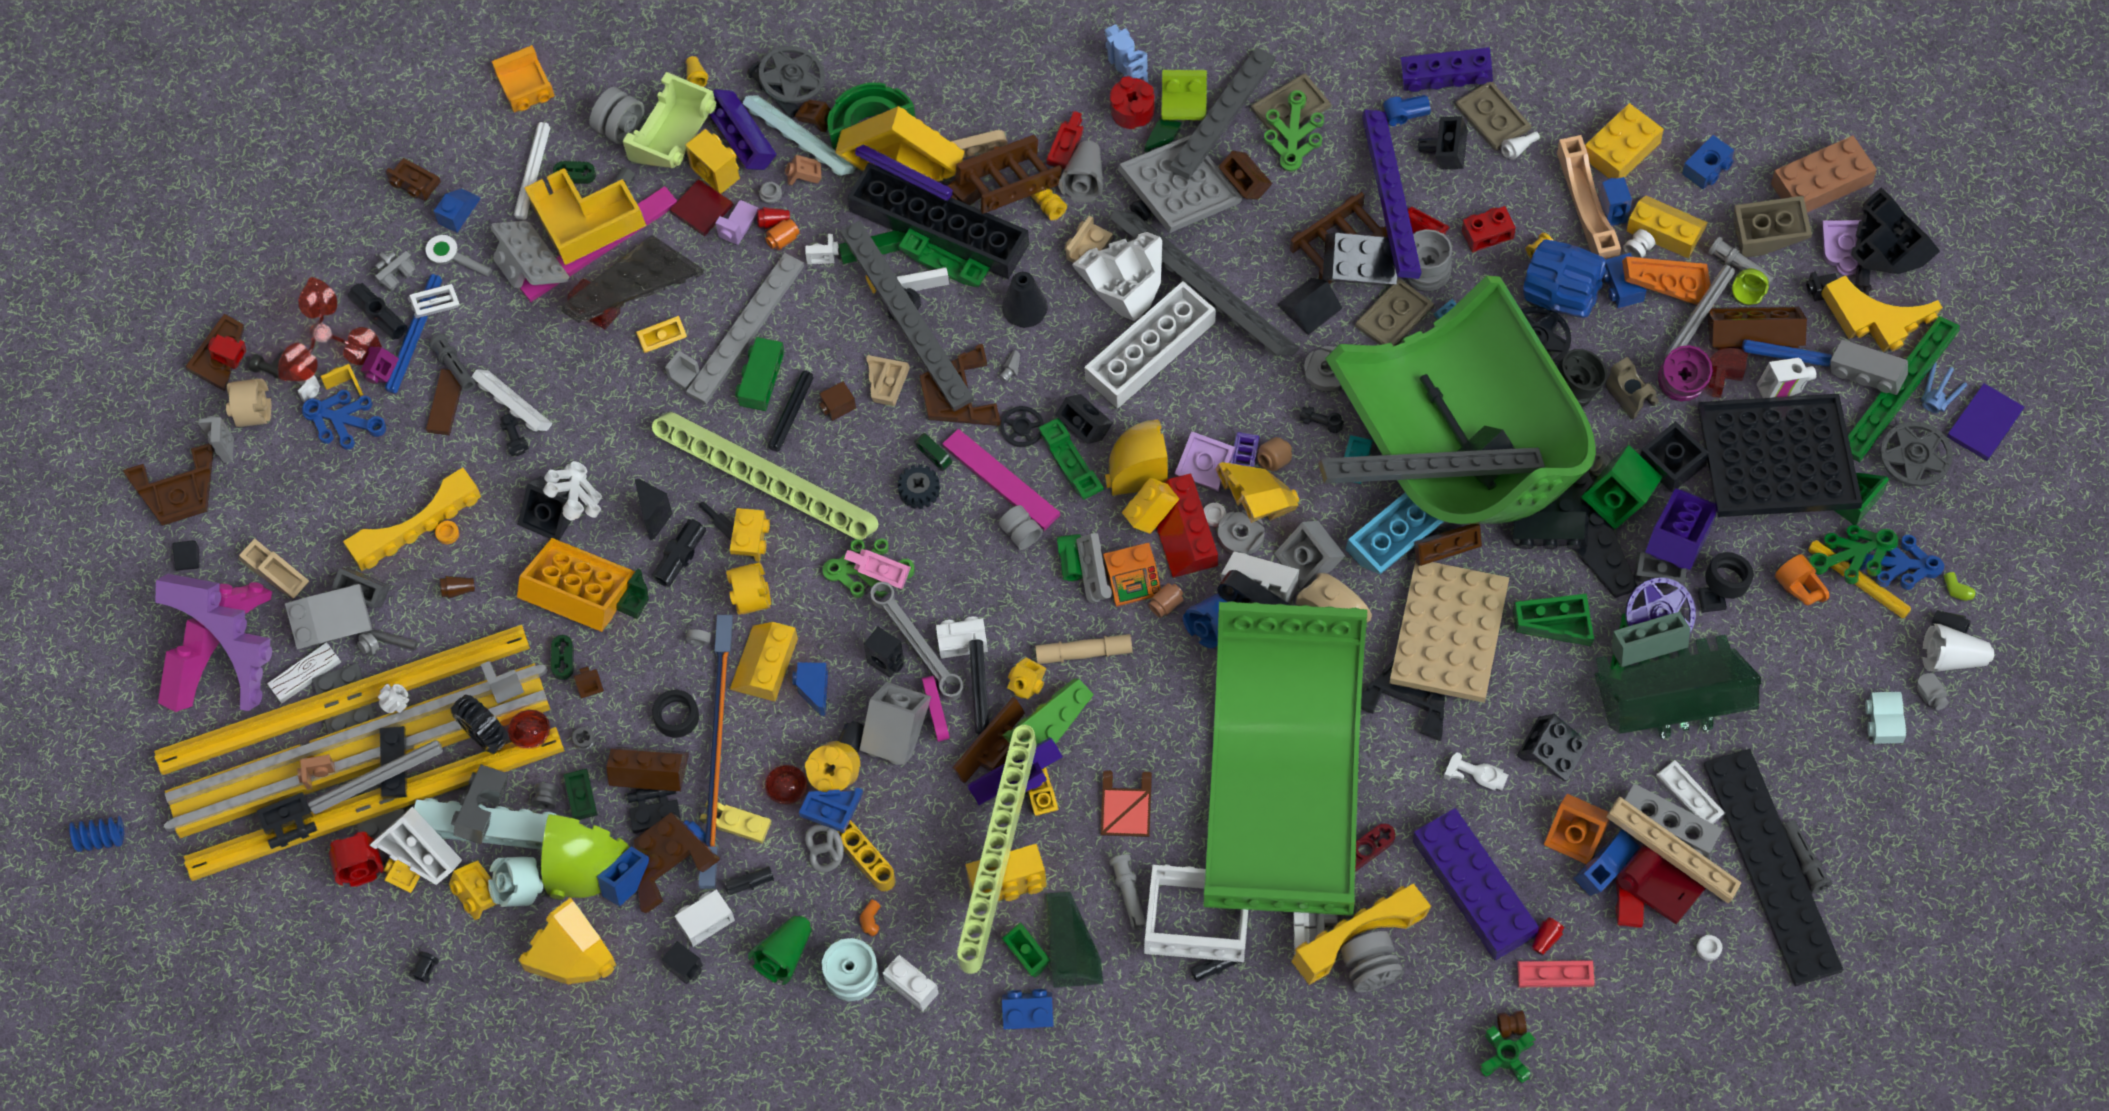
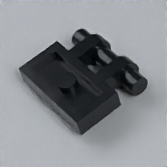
[627,789,681,834]
[257,792,318,849]

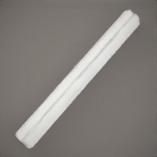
[514,122,550,220]

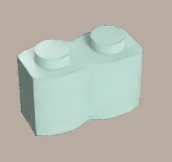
[1865,692,1906,744]

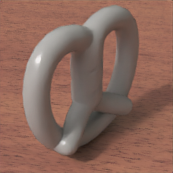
[805,824,844,873]

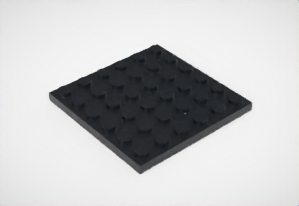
[1698,393,1862,517]

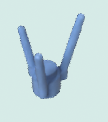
[1921,363,1967,414]

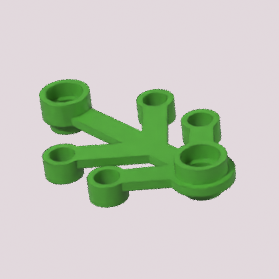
[1264,90,1324,171]
[822,538,915,598]

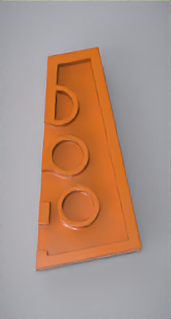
[1622,257,1714,306]

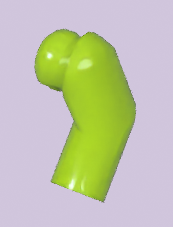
[1943,572,1976,601]

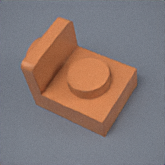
[785,155,821,185]
[297,755,335,790]

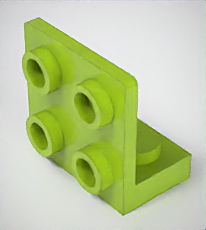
[1161,70,1207,120]

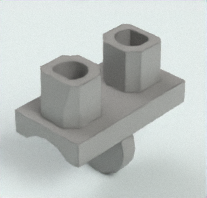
[375,251,416,292]

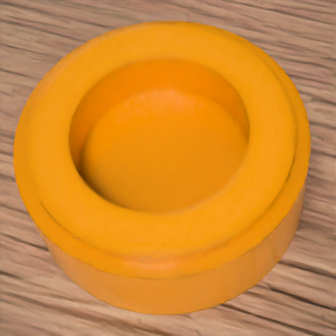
[435,521,459,544]

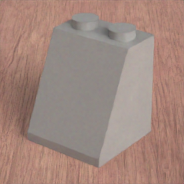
[860,682,931,765]

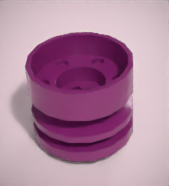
[1657,345,1713,402]

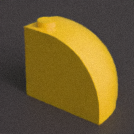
[1105,419,1168,496]

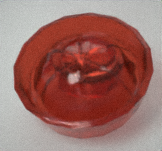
[508,709,550,750]
[765,765,807,805]

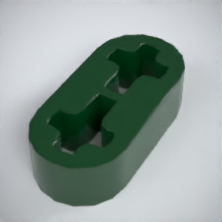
[553,161,596,184]
[914,433,952,471]
[551,635,574,680]

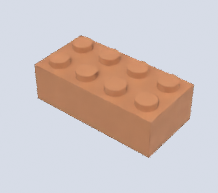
[1771,135,1877,212]

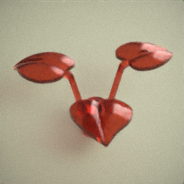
[278,277,382,381]

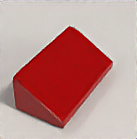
[1407,207,1450,235]

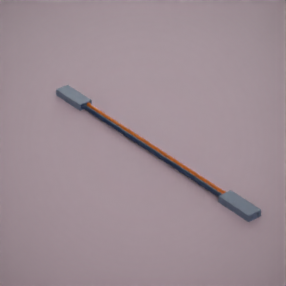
[699,615,733,889]

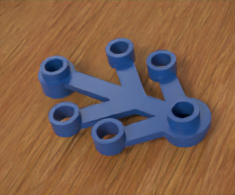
[302,390,386,450]
[1849,535,1944,590]

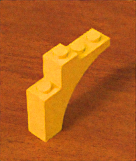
[1821,275,1943,352]

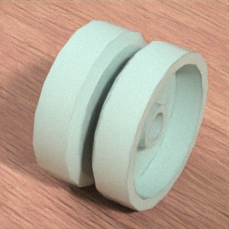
[822,938,879,1001]

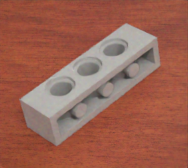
[1625,783,1723,859]

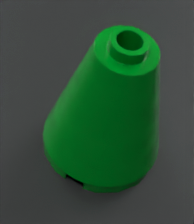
[748,916,812,985]

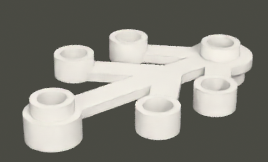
[543,461,602,520]

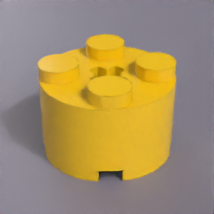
[726,562,771,615]
[805,741,860,792]

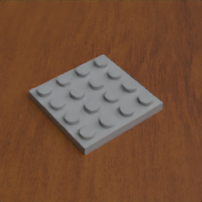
[1118,135,1243,233]

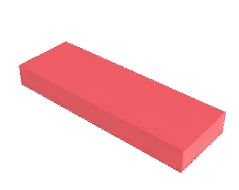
[1517,961,1595,988]

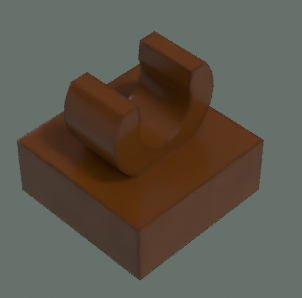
[574,666,604,699]

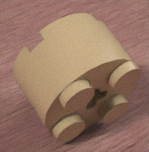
[226,378,271,427]

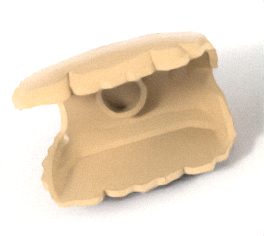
[1296,573,1372,622]

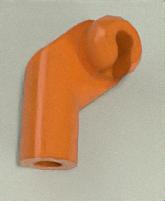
[859,899,881,936]

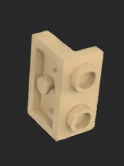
[1065,216,1113,263]

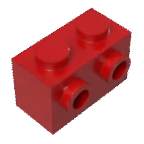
[1462,206,1516,253]

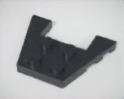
[1361,659,1445,741]

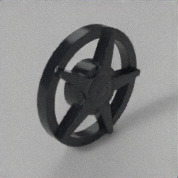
[1000,406,1044,447]

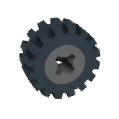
[898,464,940,509]

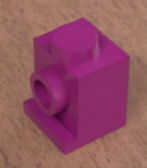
[360,347,399,384]

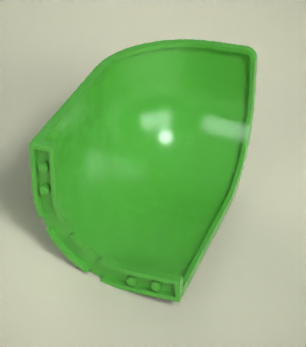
[1325,275,1596,524]

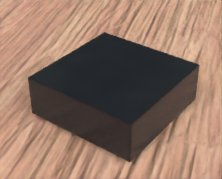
[1698,587,1727,613]

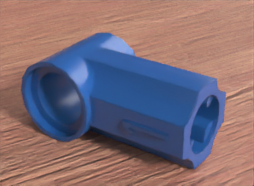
[1383,95,1431,126]

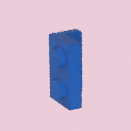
[1002,989,1054,1029]

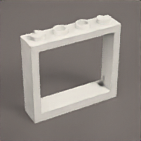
[1144,864,1248,962]

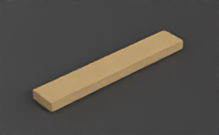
[1606,796,1741,904]

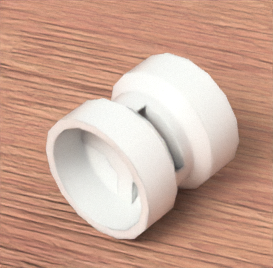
[1623,229,1656,258]

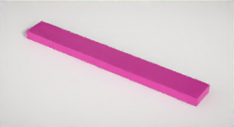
[519,186,677,302]

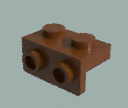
[385,158,441,201]

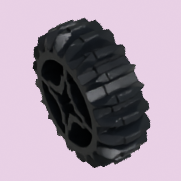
[451,694,509,753]

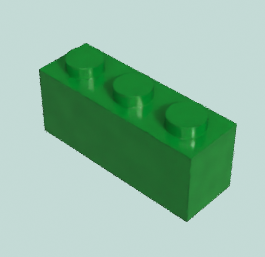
[735,337,785,412]

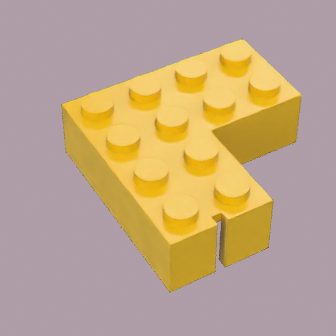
[835,107,965,182]
[524,168,646,265]

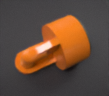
[1775,554,1829,606]

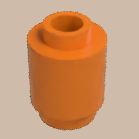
[765,219,800,251]

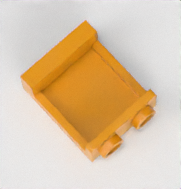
[492,45,555,113]

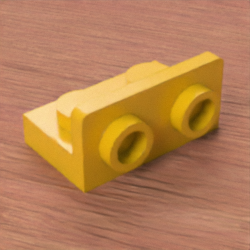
[449,860,497,920]

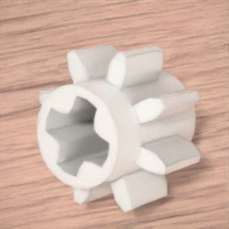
[378,684,409,713]

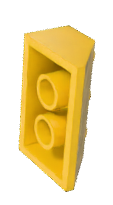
[1626,196,1708,259]
[730,622,798,702]

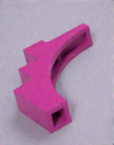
[158,582,272,712]

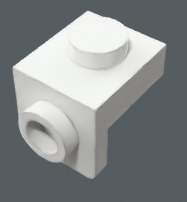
[289,364,320,403]

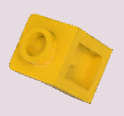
[383,858,420,893]

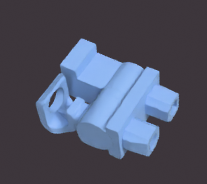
[1105,24,1148,83]

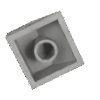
[1274,521,1345,589]

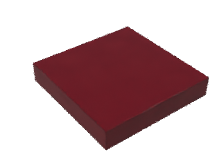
[670,179,733,237]

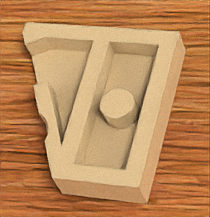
[867,355,910,406]

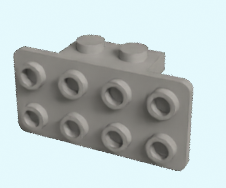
[491,221,569,288]

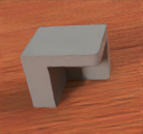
[665,351,700,391]

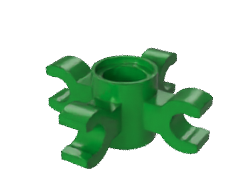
[1480,1026,1536,1084]

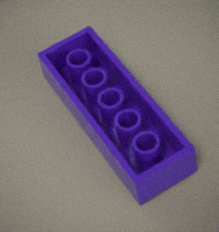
[1413,808,1539,961]

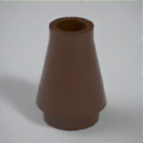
[440,576,475,599]

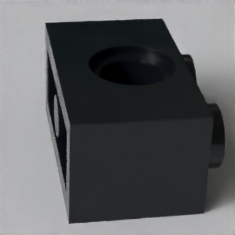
[1055,394,1113,444]
[864,626,905,677]

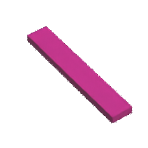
[942,429,1060,531]

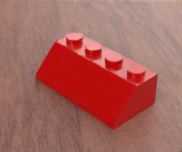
[1156,473,1218,578]

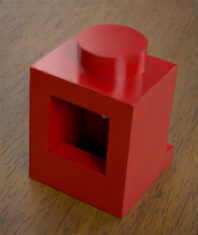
[208,334,247,370]

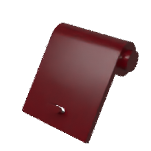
[1617,844,1706,925]

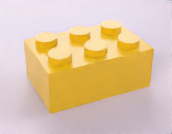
[1585,103,1664,179]
[965,843,1047,901]

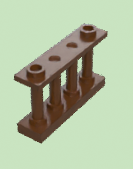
[955,135,1062,214]
[1290,192,1388,284]

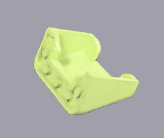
[623,72,716,168]

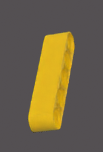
[838,820,896,892]

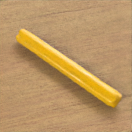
[1808,540,1911,618]

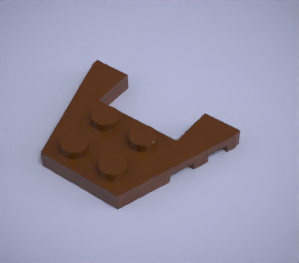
[920,344,1001,426]
[123,443,214,526]
[634,813,720,913]

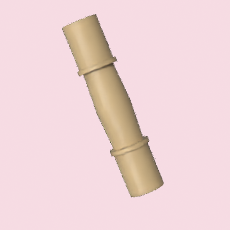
[1035,634,1133,664]

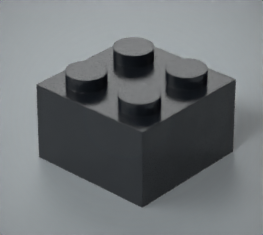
[1640,421,1709,493]

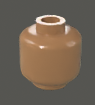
[1257,437,1292,472]

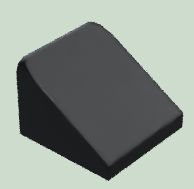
[172,540,199,571]

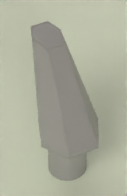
[999,349,1020,382]

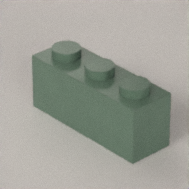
[1612,612,1690,667]

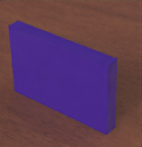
[1947,383,2025,461]

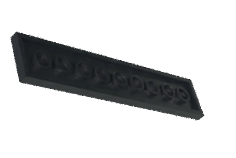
[1704,749,1843,987]

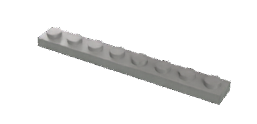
[686,253,804,405]

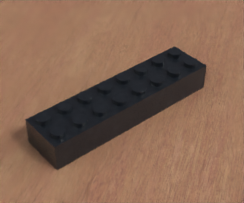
[847,163,1029,279]

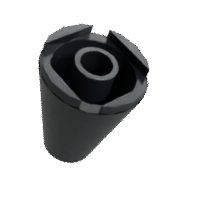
[1002,272,1048,328]

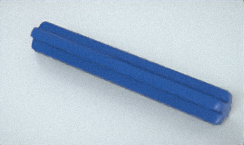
[1742,340,1832,367]

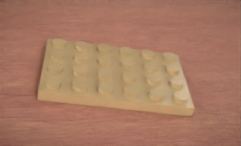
[1389,560,1509,703]

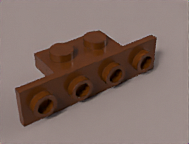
[952,697,1025,783]

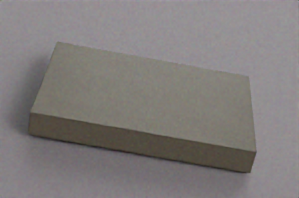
[1251,73,1331,139]
[1455,82,1532,152]
[1355,278,1434,346]

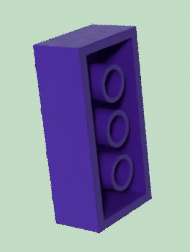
[1645,488,1717,570]

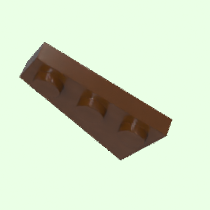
[185,314,244,391]

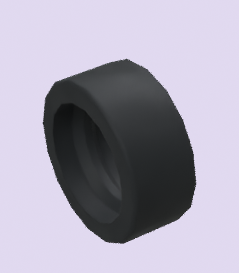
[1705,552,1754,599]
[652,689,699,738]

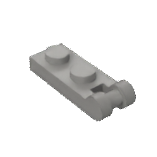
[1076,533,1112,603]

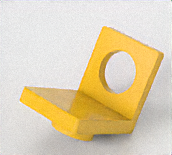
[320,364,363,396]

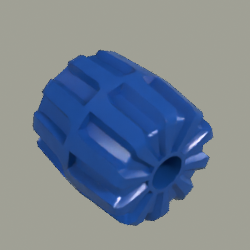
[1523,239,1606,318]

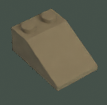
[1733,196,1812,257]

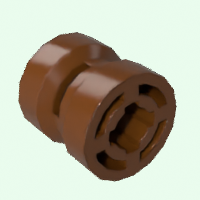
[1497,1010,1527,1038]

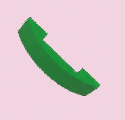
[899,228,990,287]
[1039,418,1104,500]

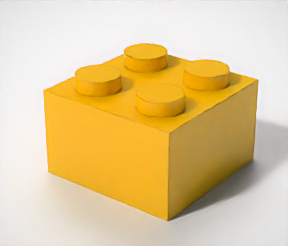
[685,129,740,194]

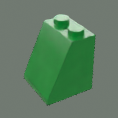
[1581,445,1662,529]

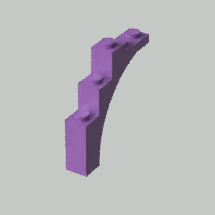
[155,574,272,711]

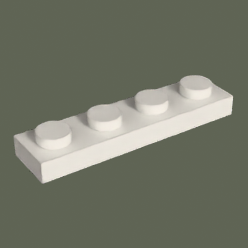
[472,369,553,432]

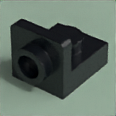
[1806,271,1838,301]

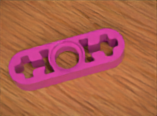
[922,676,950,742]

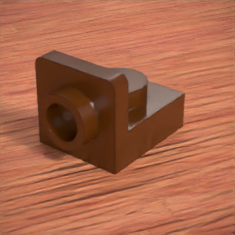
[795,100,831,132]

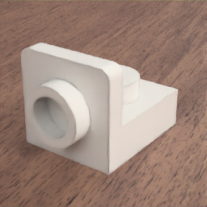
[805,234,839,264]

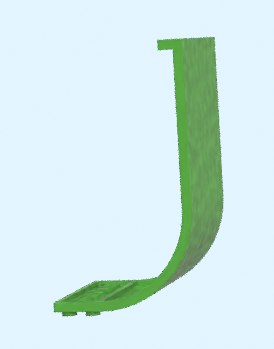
[1204,601,1367,915]

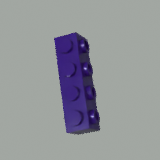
[1401,47,1493,92]
[709,89,777,170]

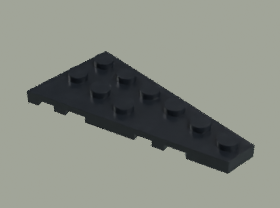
[1540,471,1637,598]

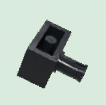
[1418,116,1468,169]

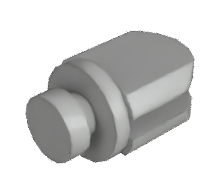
[1917,673,1949,710]

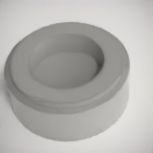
[686,629,711,646]

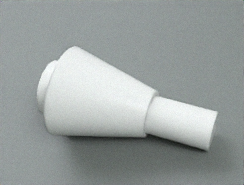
[1501,131,1540,160]

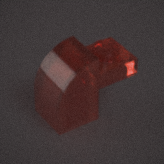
[1708,348,1748,398]

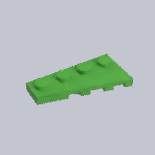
[1002,678,1094,745]

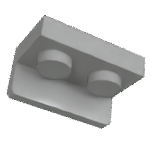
[198,416,234,463]

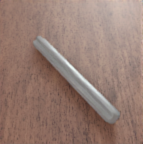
[308,740,443,814]

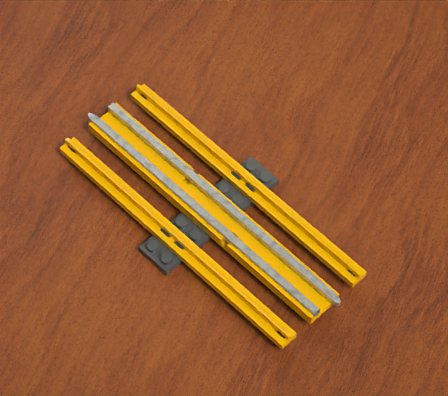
[154,625,564,881]

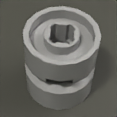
[999,505,1043,550]

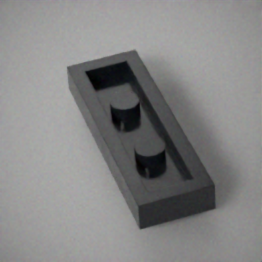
[380,726,407,800]

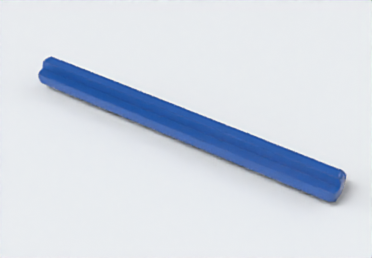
[385,274,442,394]

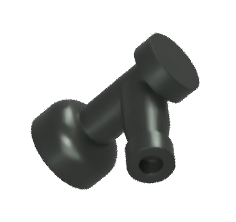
[249,350,289,380]

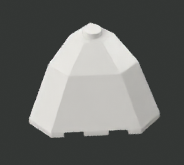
[1072,232,1162,321]

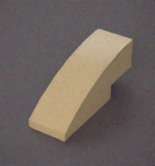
[239,538,309,599]

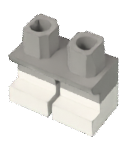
[1293,912,1338,955]

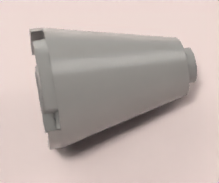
[1059,141,1104,203]

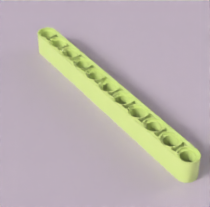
[652,412,878,540]
[957,725,1036,974]

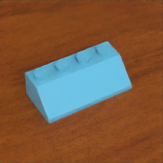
[1345,493,1444,574]

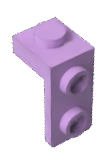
[716,200,759,245]

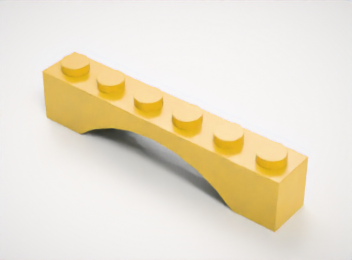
[343,467,481,571]
[1291,883,1431,985]

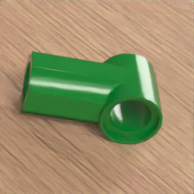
[1057,534,1083,581]

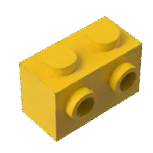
[1122,477,1179,534]

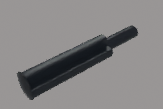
[699,502,734,540]

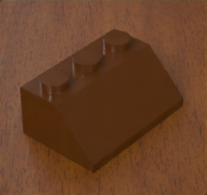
[606,747,689,791]

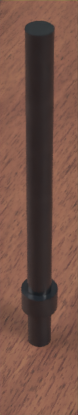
[1420,374,1497,490]

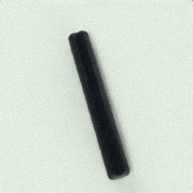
[768,371,814,452]
[969,639,989,734]

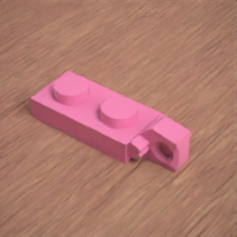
[844,549,911,589]

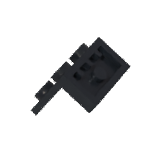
[1517,714,1588,781]

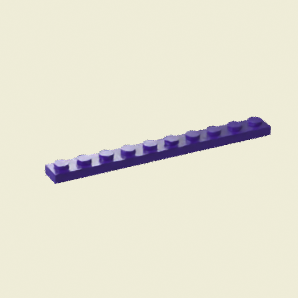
[1362,109,1422,279]

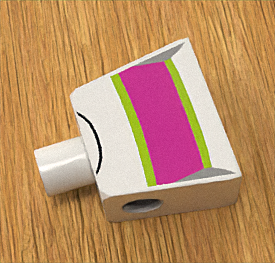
[1757,358,1816,398]

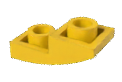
[1027,767,1059,816]

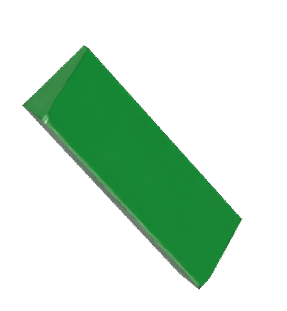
[838,231,906,264]

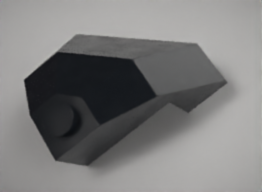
[1851,187,1940,274]

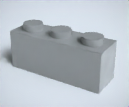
[1830,340,1908,395]

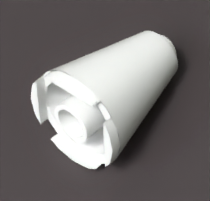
[1922,624,1994,672]

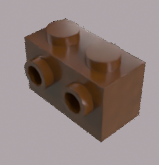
[1218,150,1273,200]

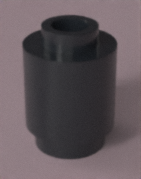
[837,721,864,753]

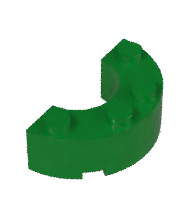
[828,82,916,149]

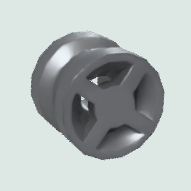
[532,783,559,810]

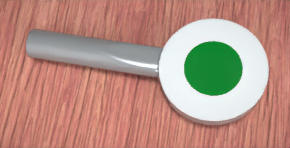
[426,235,492,277]

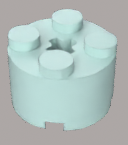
[488,857,543,907]

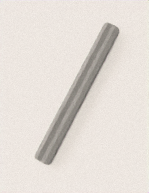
[1665,265,1735,357]

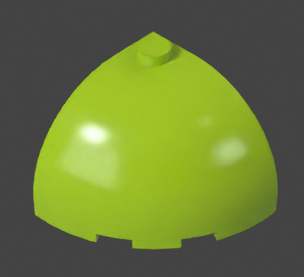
[541,814,630,900]

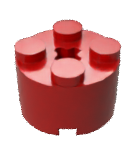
[1110,76,1155,129]
[329,832,384,887]

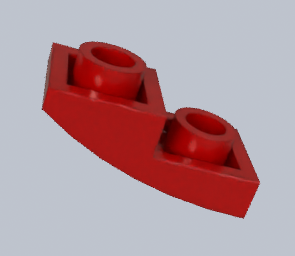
[1615,879,1644,928]

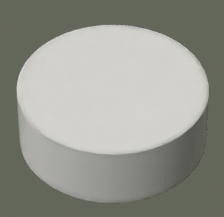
[1203,503,1226,527]
[1696,935,1722,961]

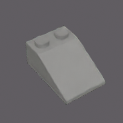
[285,584,373,649]

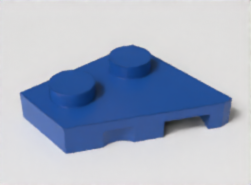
[799,788,863,833]

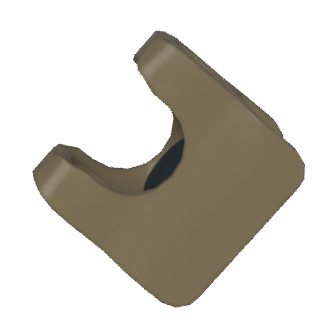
[1606,357,1659,420]

